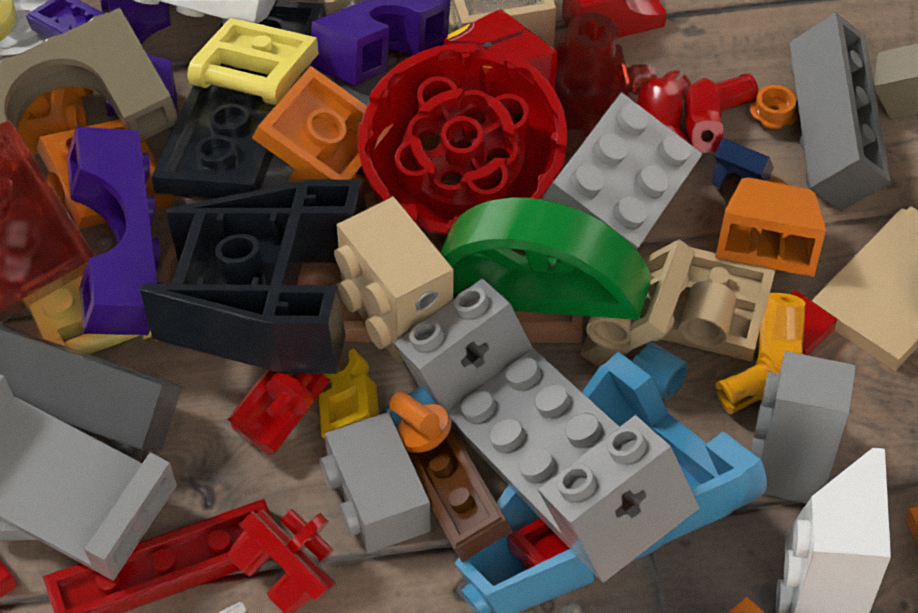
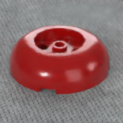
[358,43,567,238]

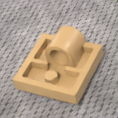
[580,239,695,367]
[661,247,776,362]

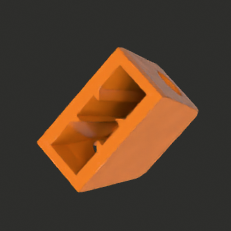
[715,178,826,277]

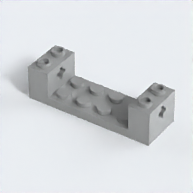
[394,278,700,583]

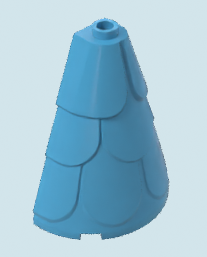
[455,351,767,613]

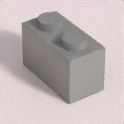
[319,412,431,554]

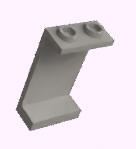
[0,374,177,581]

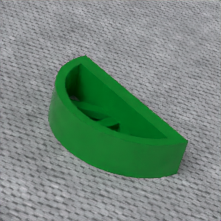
[440,198,652,320]

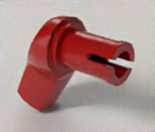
[637,70,693,146]
[684,73,759,153]

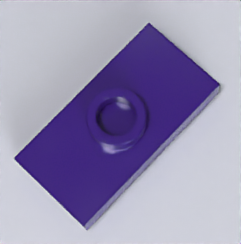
[26,0,105,38]

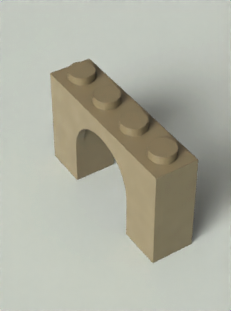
[0,7,178,209]

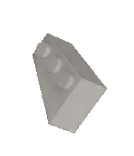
[750,351,856,503]

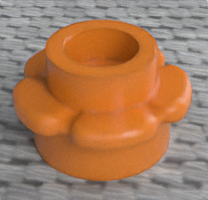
[750,85,799,130]

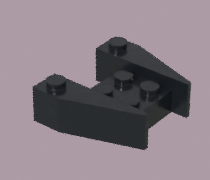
[140,179,366,374]

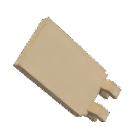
[812,206,918,372]

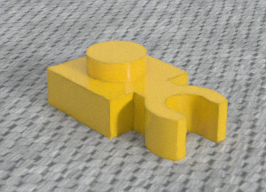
[319,349,379,439]

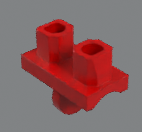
[227,370,330,456]
[227,509,336,613]

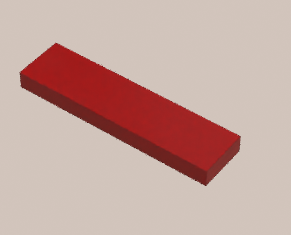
[42,499,273,613]

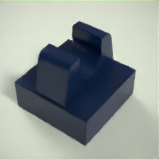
[712,138,774,192]

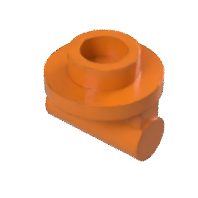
[389,391,451,453]

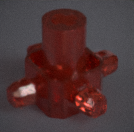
[554,13,657,137]

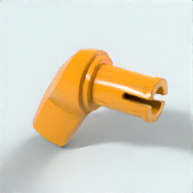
[715,293,805,414]

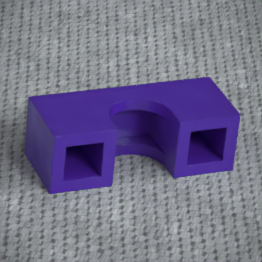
[311,0,451,86]

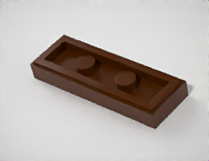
[407,426,513,562]

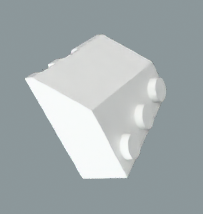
[776,448,891,613]

